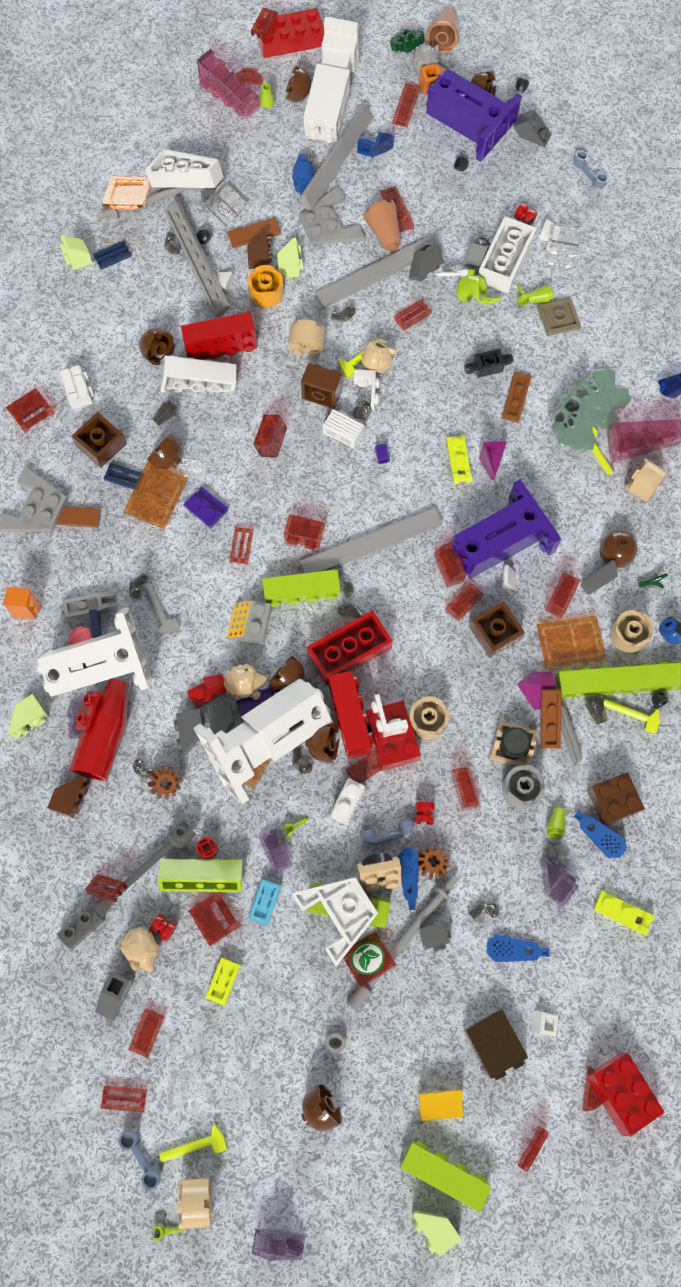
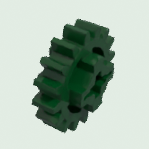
[390,28,425,53]

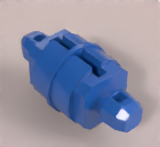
[292,154,315,197]

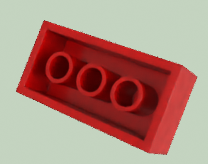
[256,8,325,58]
[181,312,257,360]
[306,610,393,685]
[328,671,374,760]

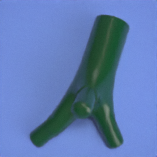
[637,573,668,589]

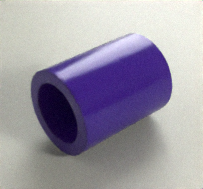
[375,444,390,464]

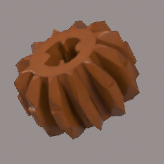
[147,765,182,800]
[418,845,451,880]

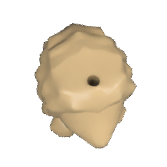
[361,339,397,373]
[224,664,267,700]
[119,927,160,972]

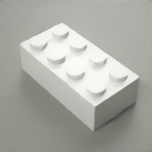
[478,216,537,294]

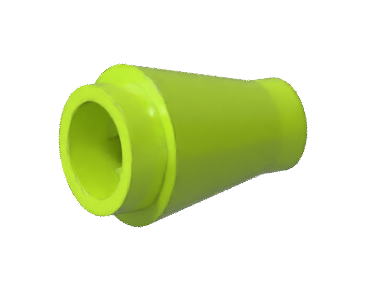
[259,83,275,108]
[527,285,554,303]
[546,807,566,839]

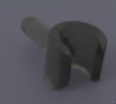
[339,572,354,598]

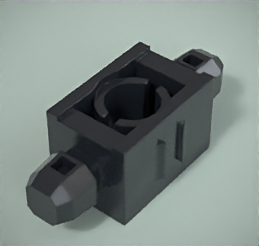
[464,349,514,378]

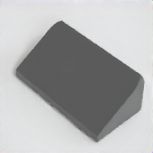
[580,560,618,595]

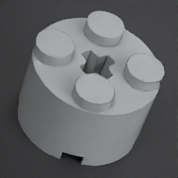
[502,765,545,809]

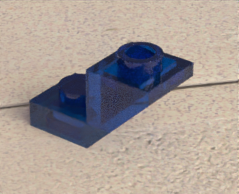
[357,132,395,158]
[658,373,681,399]

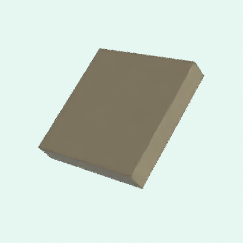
[537,298,581,336]

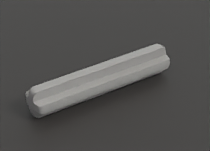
[561,706,583,763]

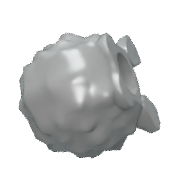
[412,44,439,74]

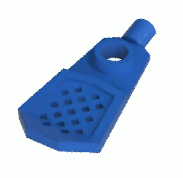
[573,811,627,858]
[397,847,419,910]
[487,934,550,962]

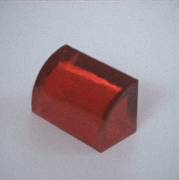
[433,542,466,588]
[451,767,481,812]

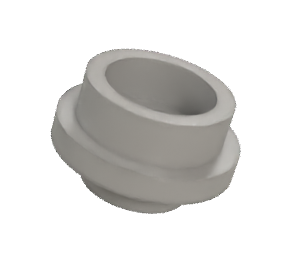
[325,1031,346,1053]

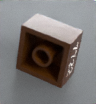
[301,363,342,409]
[71,412,127,468]
[469,601,525,658]
[587,772,645,826]

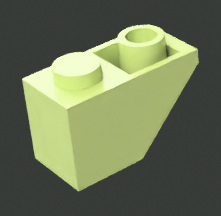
[60,235,92,270]
[277,238,303,278]
[8,694,49,739]
[411,1210,461,1256]

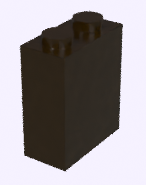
[463,1010,528,1080]

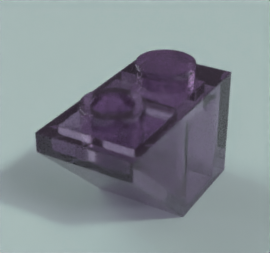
[541,860,579,907]
[252,1229,306,1261]

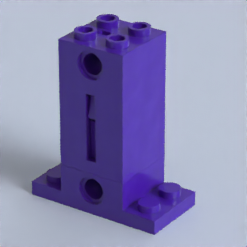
[426,69,522,162]
[450,479,562,579]

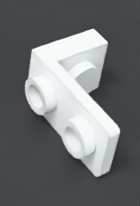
[354,370,379,410]
[371,694,408,737]

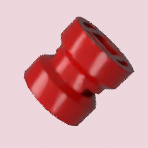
[514,203,538,225]
[415,802,435,825]
[196,837,218,859]
[149,913,178,942]

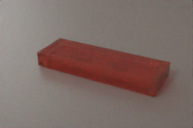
[392,83,421,128]
[380,186,414,233]

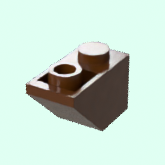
[247,230,272,269]
[47,776,89,818]

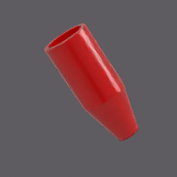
[69,678,129,782]

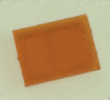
[102,176,150,209]
[123,462,188,530]
[536,616,606,668]

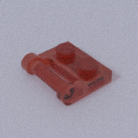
[6,388,55,433]
[188,892,242,947]

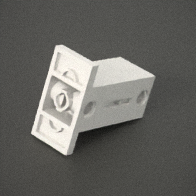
[36,608,153,697]

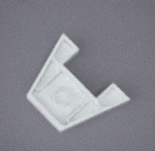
[291,878,378,967]

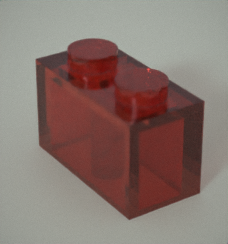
[253,414,287,458]
[283,514,325,550]
[544,572,581,619]

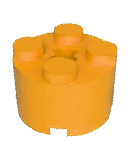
[248,265,284,307]

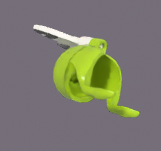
[435,269,502,305]

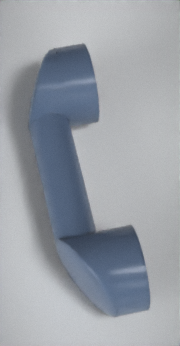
[573,150,609,187]
[359,819,415,845]
[118,1130,161,1190]

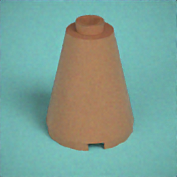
[426,8,459,53]
[363,200,401,252]

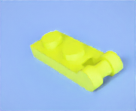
[446,436,472,484]
[593,891,655,936]

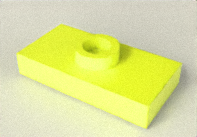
[205,957,241,1006]

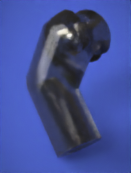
[129,573,149,599]
[337,604,365,619]
[133,759,161,779]
[468,901,500,920]

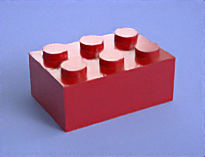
[365,700,421,771]
[586,1052,665,1137]

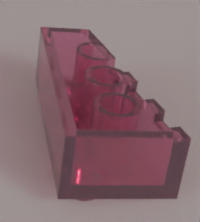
[197,48,260,119]
[607,419,681,464]

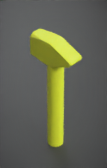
[339,338,381,379]
[591,426,614,475]
[602,699,660,734]
[159,1125,227,1162]

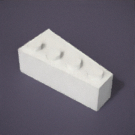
[145,149,223,188]
[160,355,236,392]

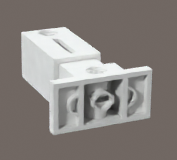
[303,16,359,143]
[194,679,332,804]

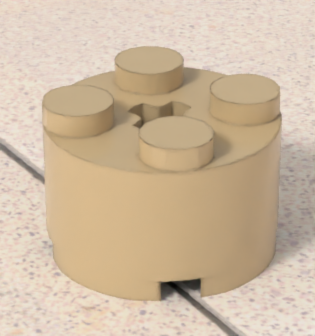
[288,320,325,357]
[625,458,667,503]
[610,610,654,653]
[409,696,449,740]
[177,1178,212,1230]

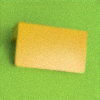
[418,1089,464,1121]

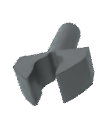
[547,849,569,867]

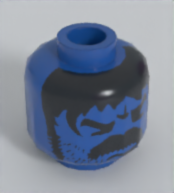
[659,616,681,645]

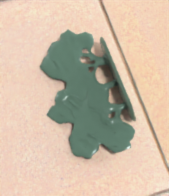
[549,367,631,450]

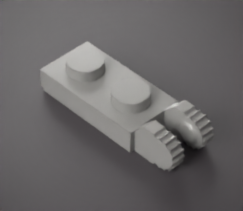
[62,591,119,620]

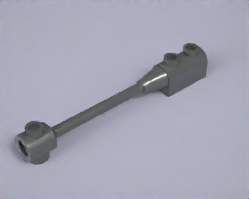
[57,820,196,950]

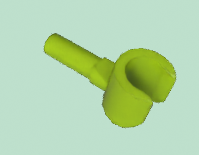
[517,284,528,306]
[280,817,308,839]
[152,1224,184,1241]

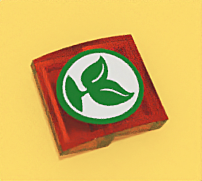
[343,932,396,988]

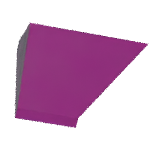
[479,441,507,480]
[517,672,556,710]

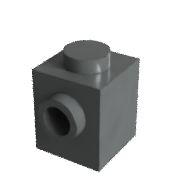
[419,922,452,952]

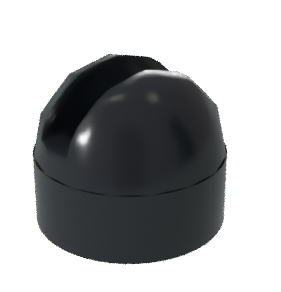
[515,78,529,92]
[454,156,468,172]
[196,229,212,244]
[651,692,669,709]

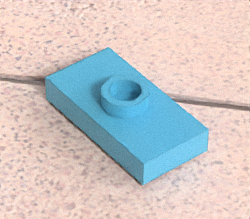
[248,879,281,926]

